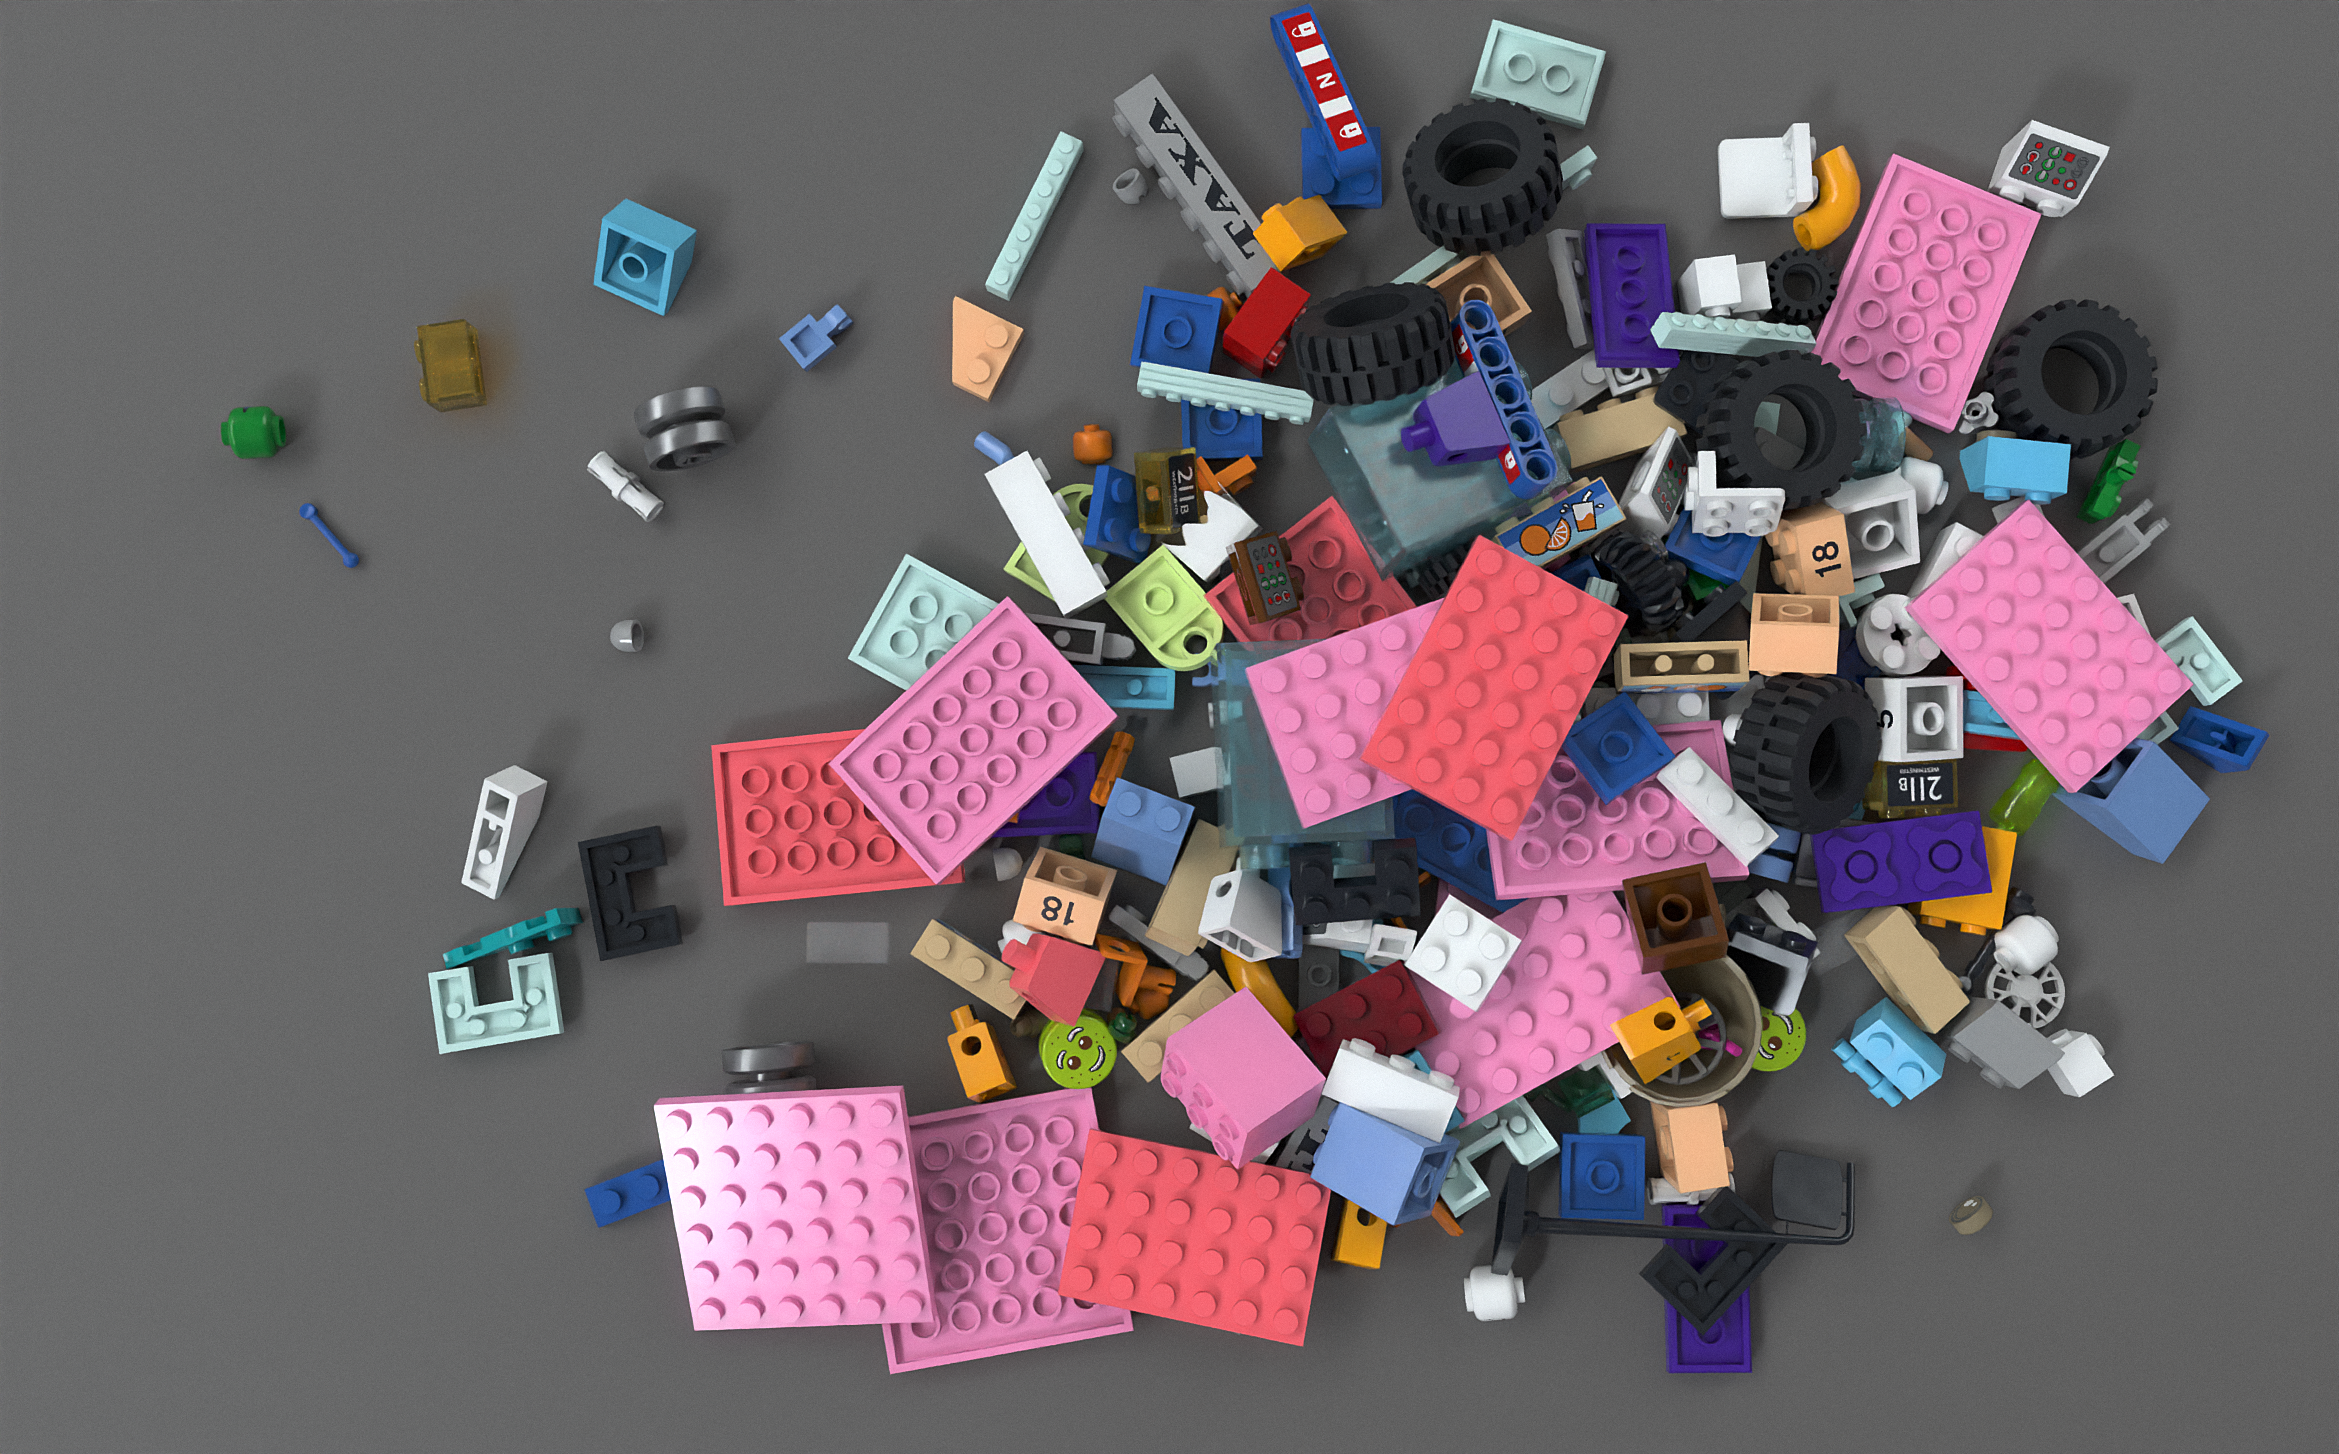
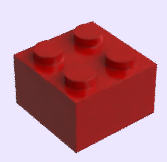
[1223,267,1311,379]

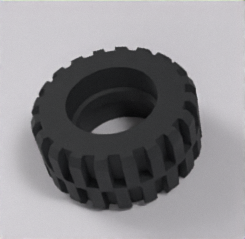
[1402,98,1563,256]
[1291,282,1456,406]
[1985,299,2158,460]
[1696,350,1866,511]
[1730,672,1881,835]

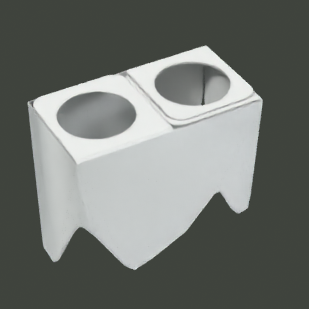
[1161,481,1263,583]

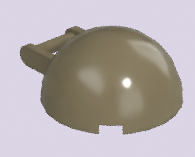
[1601,904,1763,1107]

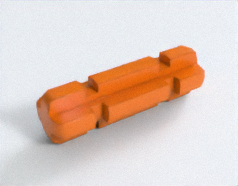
[1090,731,1135,807]

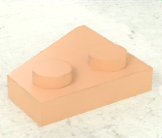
[952,296,1024,402]

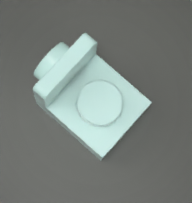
[1839,573,1885,632]

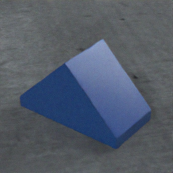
[2170,706,2269,773]

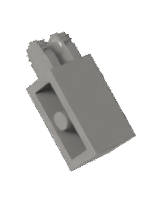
[1025,613,1137,666]

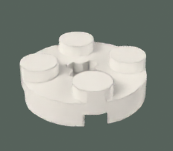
[1856,595,1941,677]

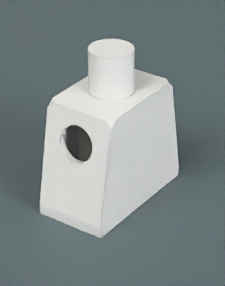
[1198,856,1282,962]

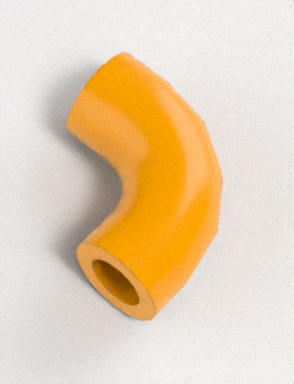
[1793,145,1861,251]
[1220,947,1298,1037]

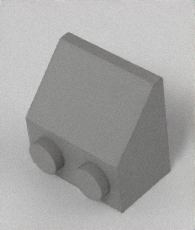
[1939,996,2065,1089]

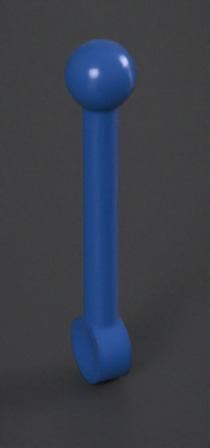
[299,503,359,568]

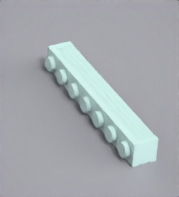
[985,131,1084,301]
[1650,312,1817,357]
[1137,362,1314,425]

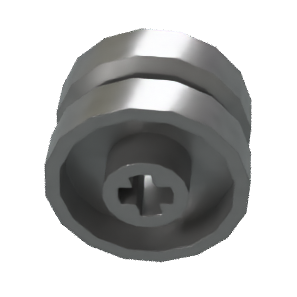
[633,387,736,472]
[722,1041,817,1095]

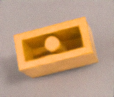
[1253,195,1348,272]

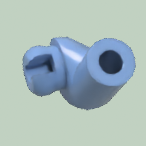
[974,431,1014,466]

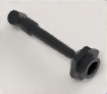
[1958,886,2036,995]

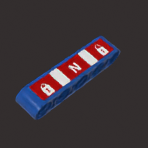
[1270,3,1378,181]
[1450,300,1558,500]

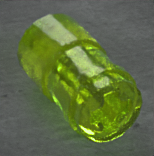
[1988,759,2060,837]

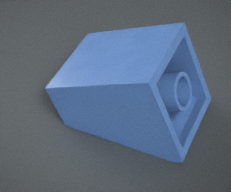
[2049,738,2210,864]
[1091,777,1195,886]
[1310,1102,1460,1226]

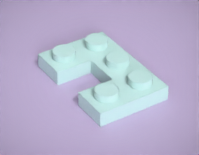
[2136,616,2243,745]
[428,953,564,1054]
[1440,1095,1560,1218]

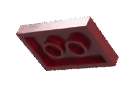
[1293,959,1441,1080]

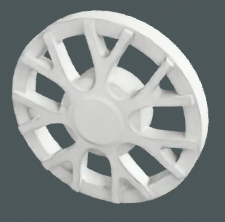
[1985,962,2065,1029]

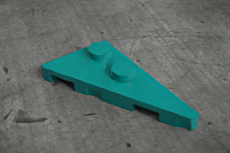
[443,908,583,969]

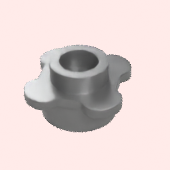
[1957,392,1999,435]

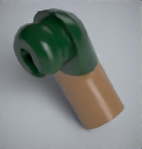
[1107,1007,1137,1044]

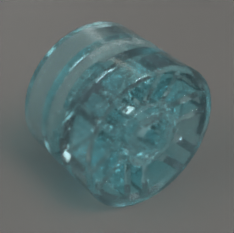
[1851,397,1906,473]

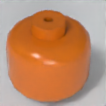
[1206,287,1243,330]
[1073,424,1113,464]
[1128,983,1170,1019]

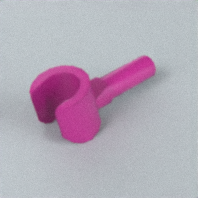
[1698,1024,1742,1057]

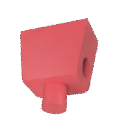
[1002,933,1105,1027]

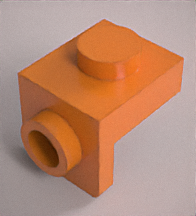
[1194,454,1257,497]

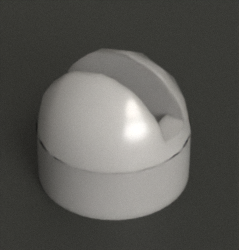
[1113,168,1148,204]
[610,620,644,652]
[993,847,1023,881]

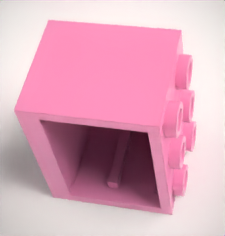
[1160,987,1326,1170]

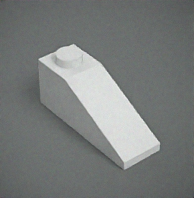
[461,765,548,900]

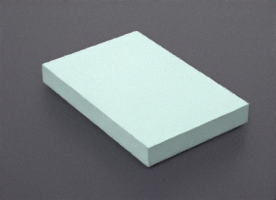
[1470,19,1606,130]

